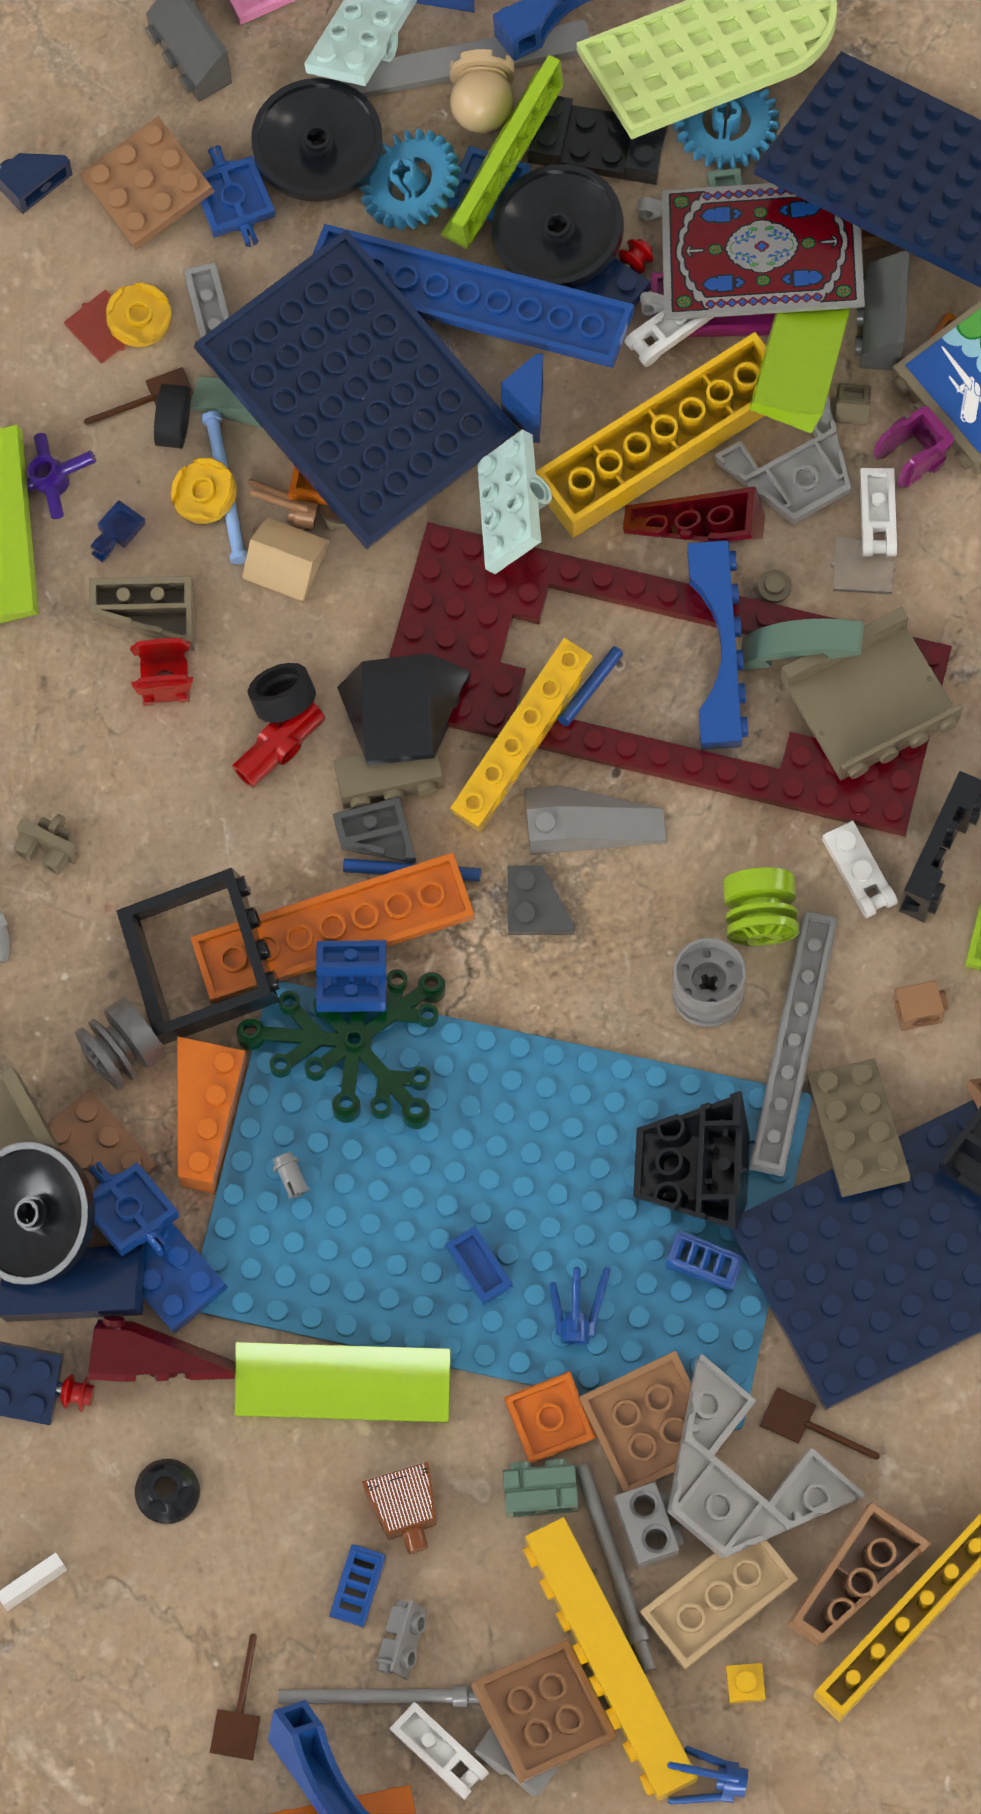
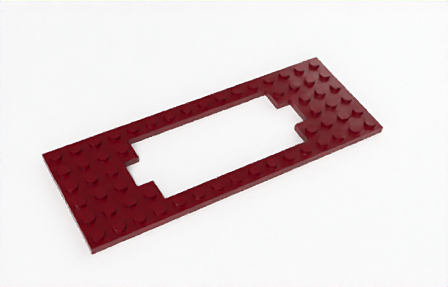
[389,522,952,837]

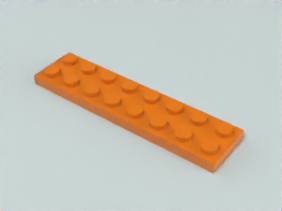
[190,852,475,1004]

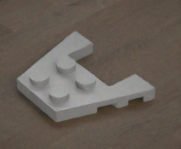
[714,396,851,525]

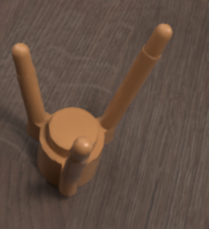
[248,479,319,534]

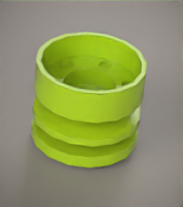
[723,867,799,946]

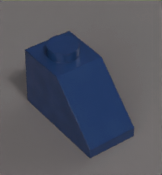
[0,153,73,214]

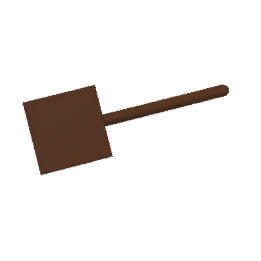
[84,367,193,425]
[760,1387,880,1460]
[209,1633,261,1761]

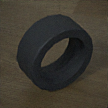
[154,383,190,449]
[247,663,316,723]

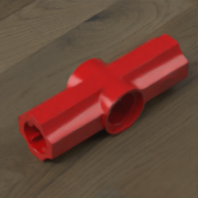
[232,702,326,788]

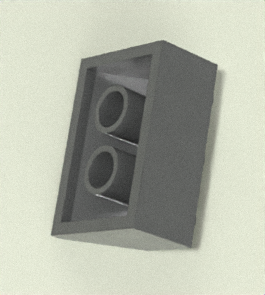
[145,0,232,102]
[854,251,910,370]

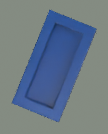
[445,1226,513,1305]

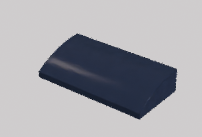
[0,1244,144,1322]

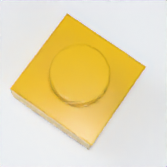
[726,1663,766,1704]

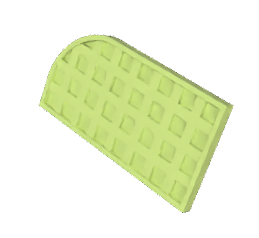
[576,0,837,139]

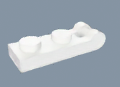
[624,310,714,367]
[859,468,897,557]
[822,821,898,919]
[389,1702,489,1800]

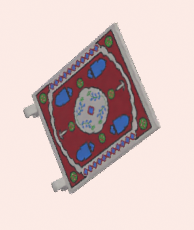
[638,183,865,320]

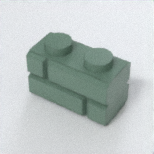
[503,1459,578,1518]

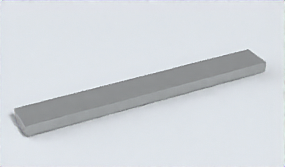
[333,20,589,98]
[749,910,838,1177]

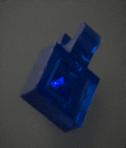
[91,500,145,562]

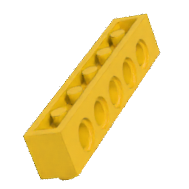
[450,638,594,832]

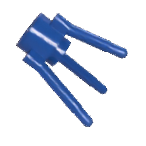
[550,1266,610,1345]
[667,1746,748,1805]

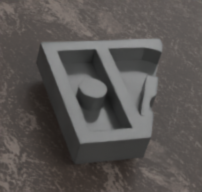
[333,797,416,863]
[508,865,575,935]

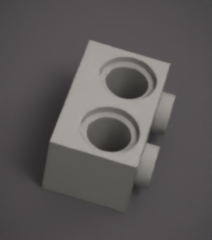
[614,1482,683,1570]

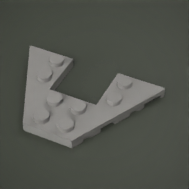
[667,1354,866,1559]

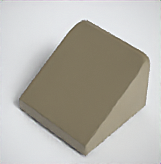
[835,383,871,425]

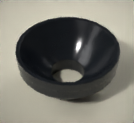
[135,1459,200,1524]

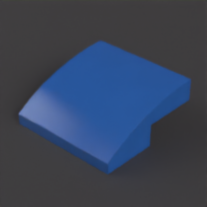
[316,940,386,1012]

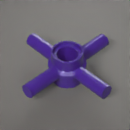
[27,433,96,519]

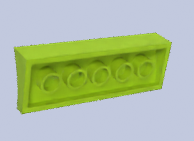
[440,55,564,250]
[749,308,851,433]
[0,424,39,624]
[234,1342,452,1423]

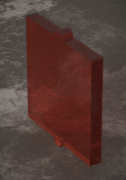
[64,289,126,364]

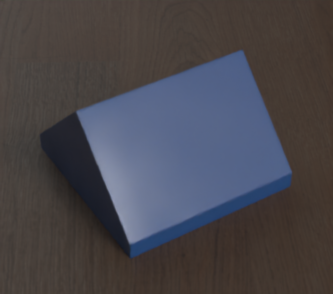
[501,354,543,443]

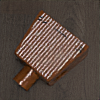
[362,1462,436,1554]

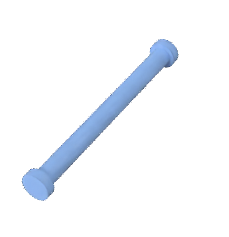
[202,411,248,565]

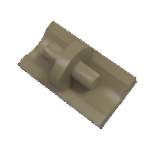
[14,814,79,875]

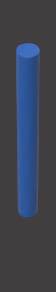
[343,858,481,882]

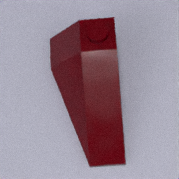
[623,487,765,543]
[88,1315,236,1382]

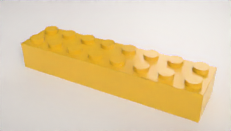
[536,332,766,538]

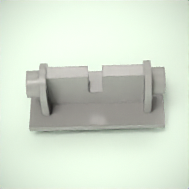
[376,1600,427,1680]

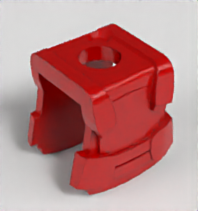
[130,638,193,706]

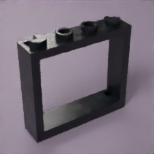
[116,867,280,1045]

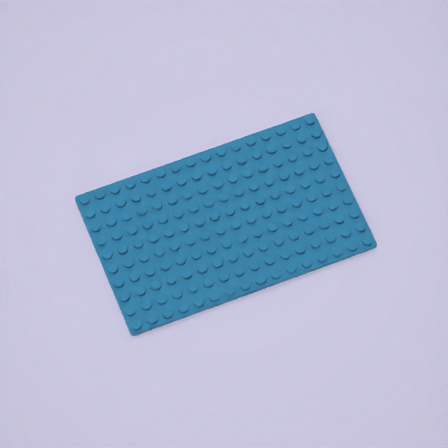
[200,981,812,1430]

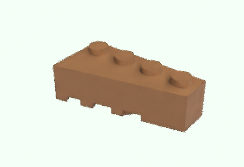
[785,1502,932,1646]

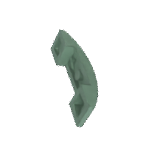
[741,619,864,671]

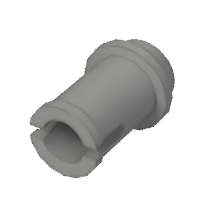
[273,1152,310,1199]

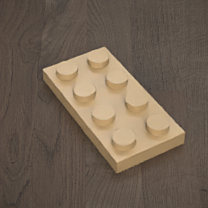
[640,1540,798,1671]

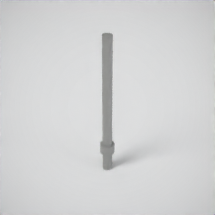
[576,1463,656,1673]
[278,1685,479,1707]

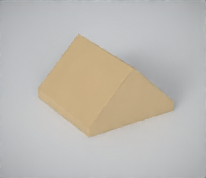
[242,517,330,603]

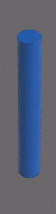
[557,646,623,726]

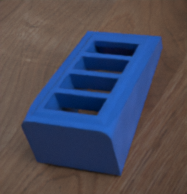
[666,1230,744,1291]
[329,1544,387,1628]

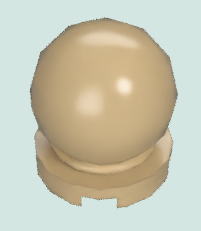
[450,49,514,134]

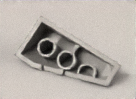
[524,785,667,855]

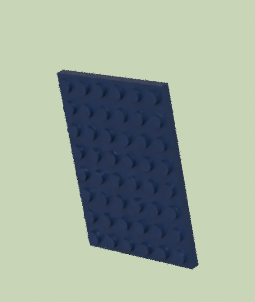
[754,51,981,288]
[194,229,518,550]
[728,1100,981,1411]

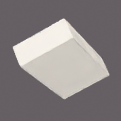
[0,1552,67,1611]

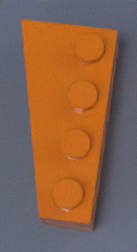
[177,1036,248,1194]

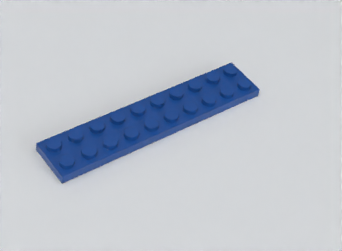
[312,224,635,368]

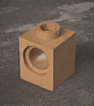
[893,980,948,1031]

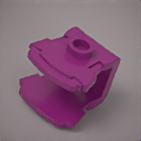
[874,406,954,488]

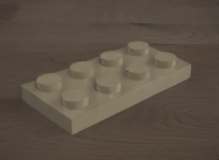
[807,1058,910,1197]

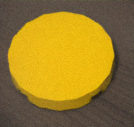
[106,282,172,347]
[171,458,237,524]

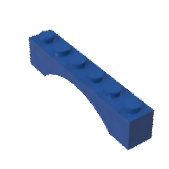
[493,0,591,61]
[687,541,748,750]
[268,1700,370,1814]

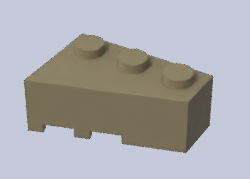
[89,576,195,651]

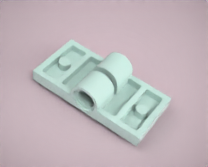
[304,0,417,86]
[477,429,552,574]

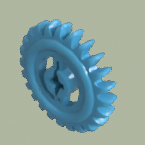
[673,88,780,170]
[359,128,461,230]

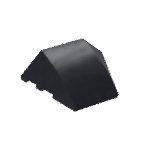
[337,653,471,766]
[633,1091,750,1230]

